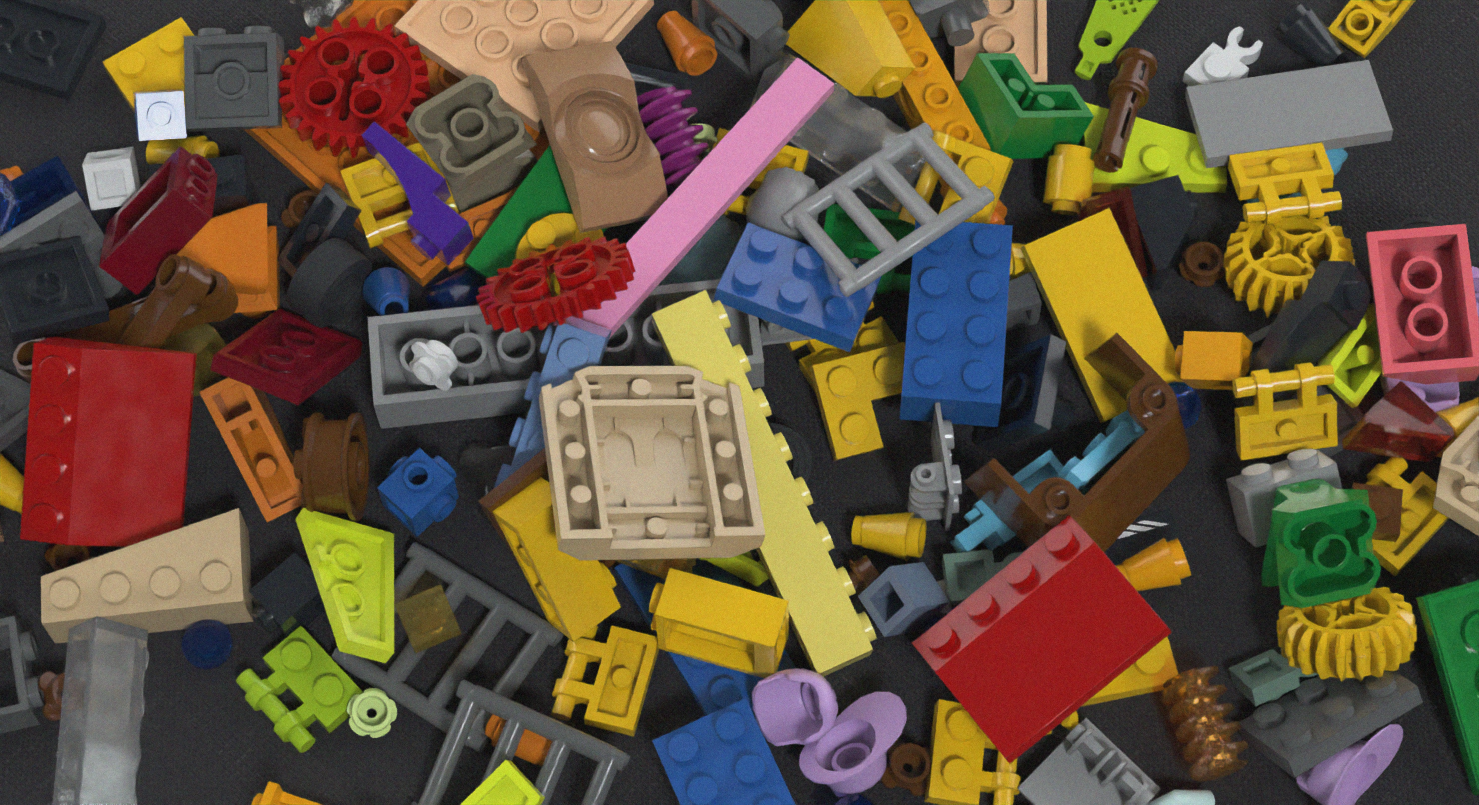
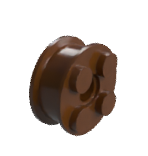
[294,413,370,521]

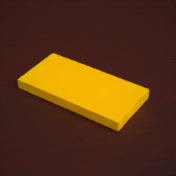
[1021,208,1187,423]

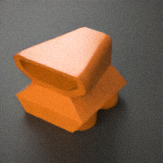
[177,203,280,322]

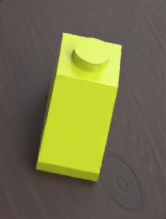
[1318,303,1382,408]

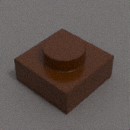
[1350,483,1403,542]

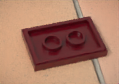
[210,309,363,405]

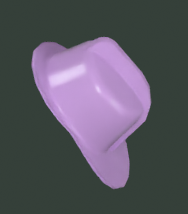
[799,692,907,797]
[1297,724,1403,805]

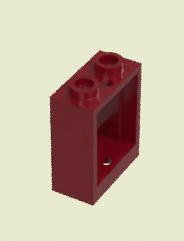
[99,146,218,295]

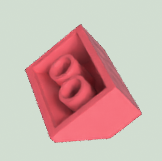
[1366,224,1479,385]

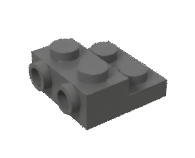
[692,0,789,87]
[184,26,284,132]
[0,191,123,298]

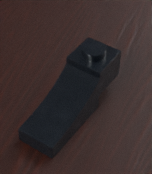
[1245,261,1373,402]

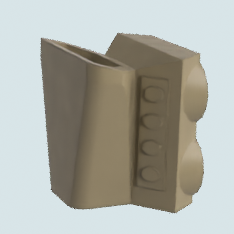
[406,74,538,213]

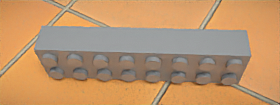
[368,279,764,429]

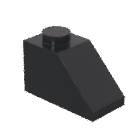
[1120,175,1198,292]

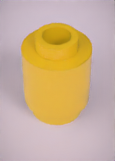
[1043,144,1095,216]

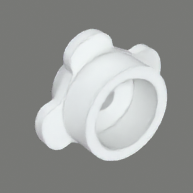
[409,340,458,391]

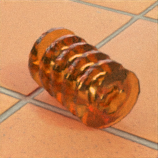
[1161,666,1249,782]

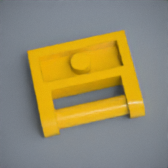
[898,130,1013,225]
[340,143,459,248]

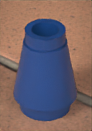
[363,267,410,316]

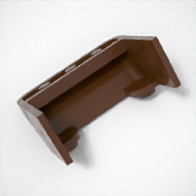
[964,333,1190,552]

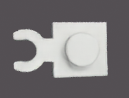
[1183,26,1263,86]

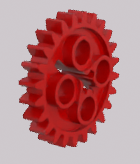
[279,16,431,158]
[476,237,636,333]

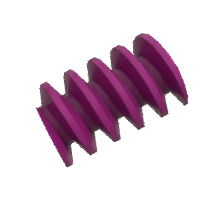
[637,87,709,192]

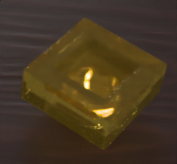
[394,584,462,654]

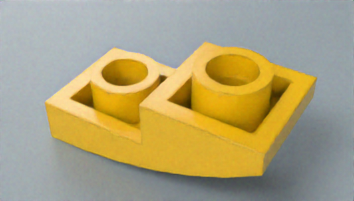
[1328,0,1416,58]

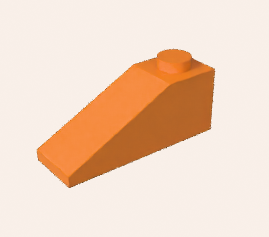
[199,377,303,522]

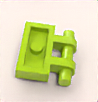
[236,626,363,753]

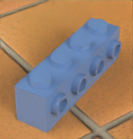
[494,316,612,488]

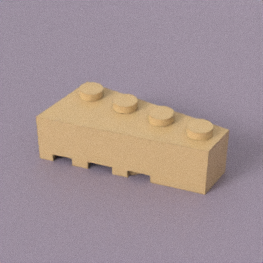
[41,508,253,644]

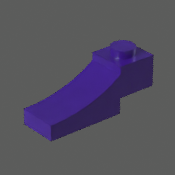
[362,122,474,266]

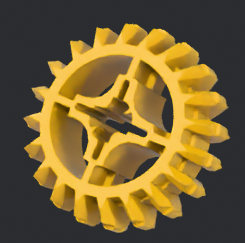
[1223,215,1355,318]
[1277,587,1417,682]

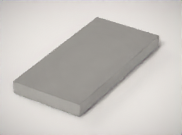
[1185,60,1393,168]

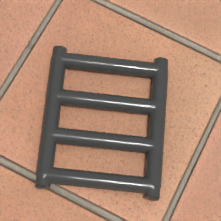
[331,542,563,753]
[411,680,630,805]

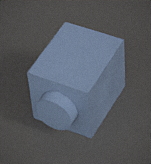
[858,562,950,637]

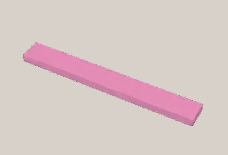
[552,57,834,339]

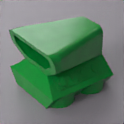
[1261,479,1381,608]

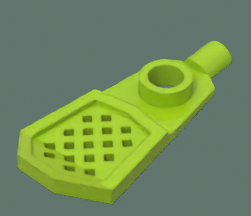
[1075,0,1159,80]

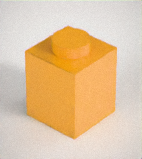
[1175,331,1253,390]

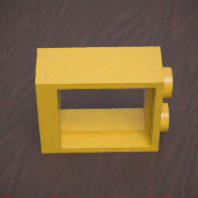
[649,568,789,678]

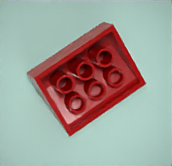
[20,337,197,547]
[912,515,1172,764]

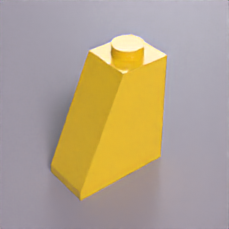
[786,0,915,98]

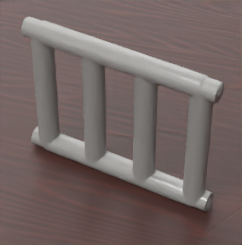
[782,122,995,297]

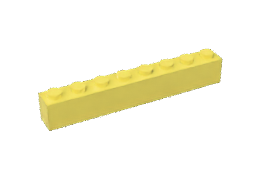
[652,290,877,677]

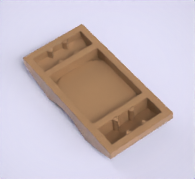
[522,41,668,233]

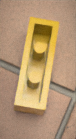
[492,477,621,642]

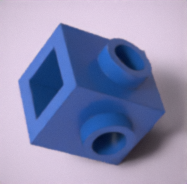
[377,448,459,537]

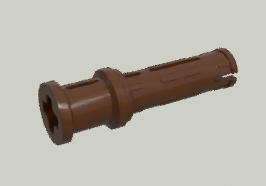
[1093,48,1158,173]

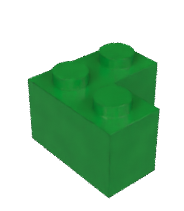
[958,53,1094,159]

